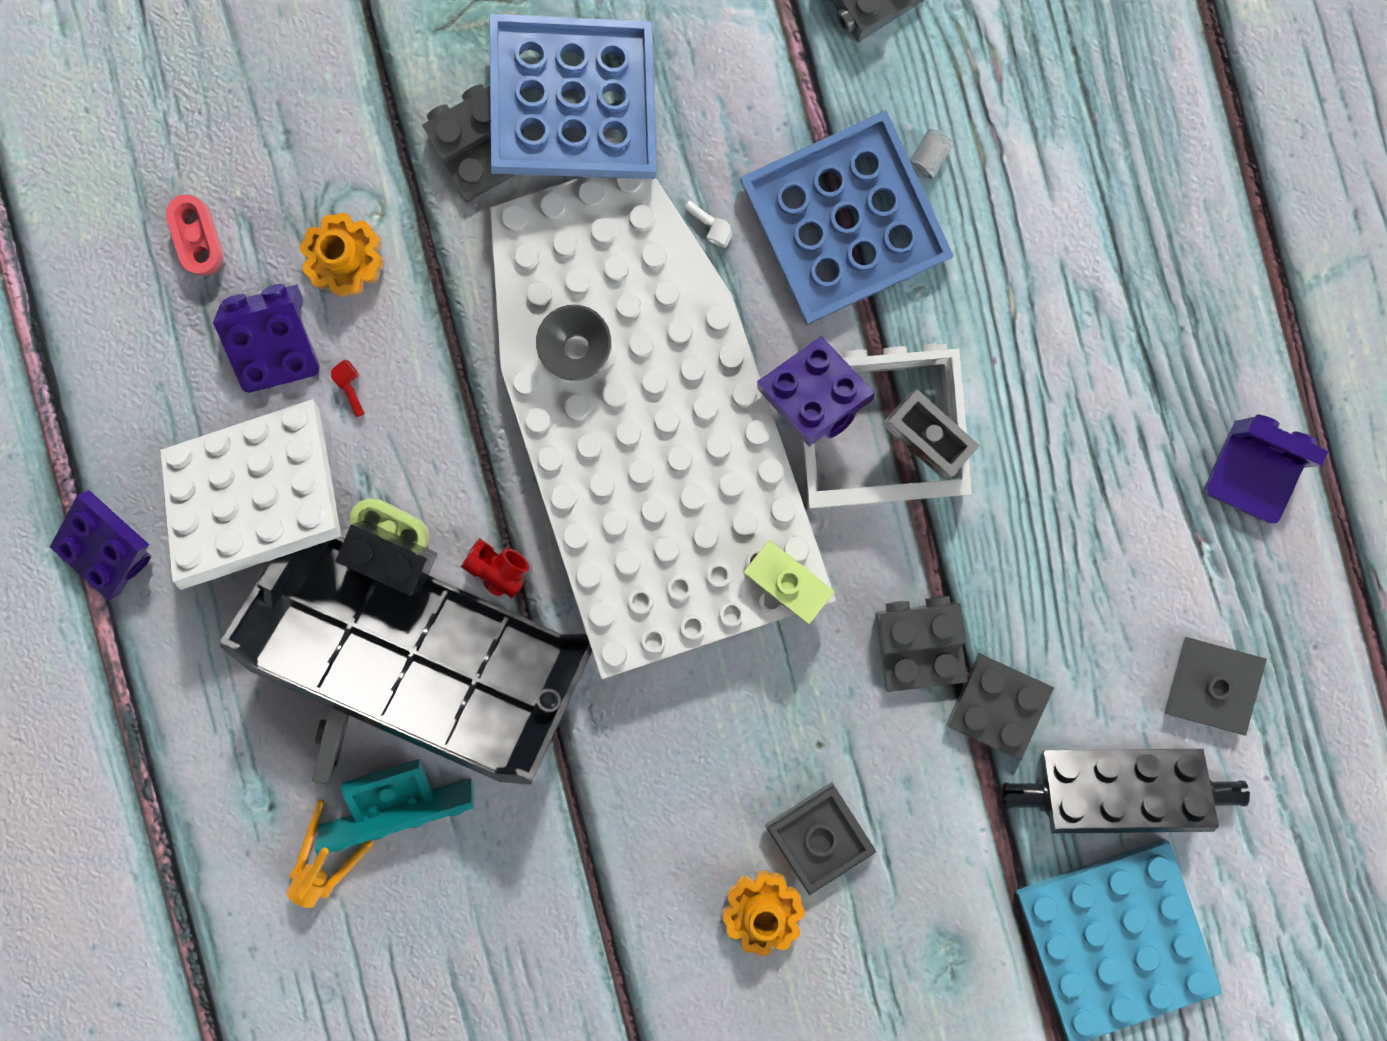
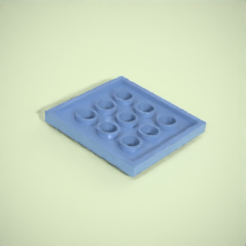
[489,13,657,179]
[740,110,954,326]

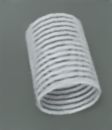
[910,129,954,179]

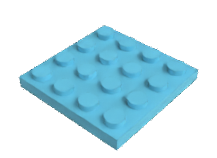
[1015,839,1222,1041]

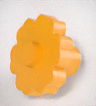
[300,213,385,297]
[722,870,805,956]

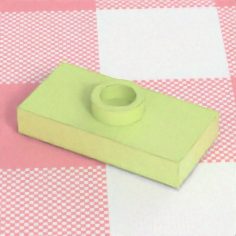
[743,540,835,624]

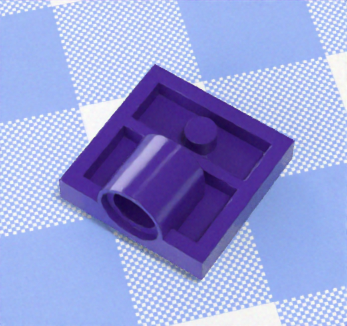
[757,336,875,447]
[50,490,151,601]

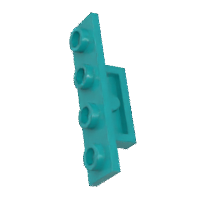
[315,759,474,856]

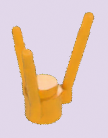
[286,800,373,908]

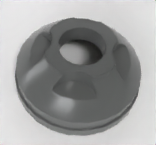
[536,305,612,381]

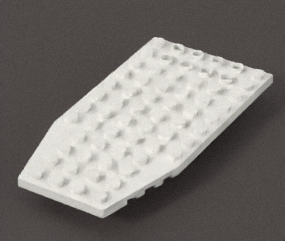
[490,177,836,679]

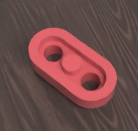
[166,194,224,276]

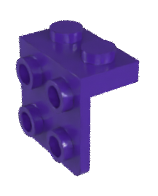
[213,284,320,393]
[1204,414,1329,523]

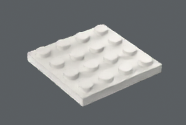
[160,399,341,590]

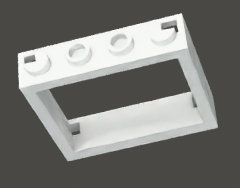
[800,343,972,509]

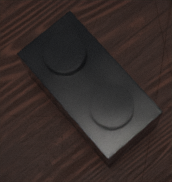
[335,520,438,596]

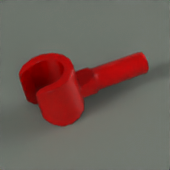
[331,360,365,418]

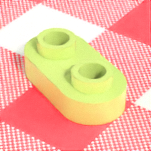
[350,498,429,548]

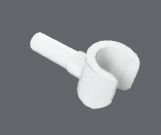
[685,201,732,248]

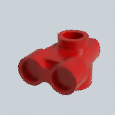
[460,538,529,598]

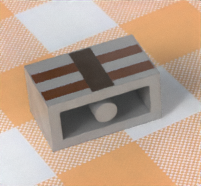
[882,389,980,479]

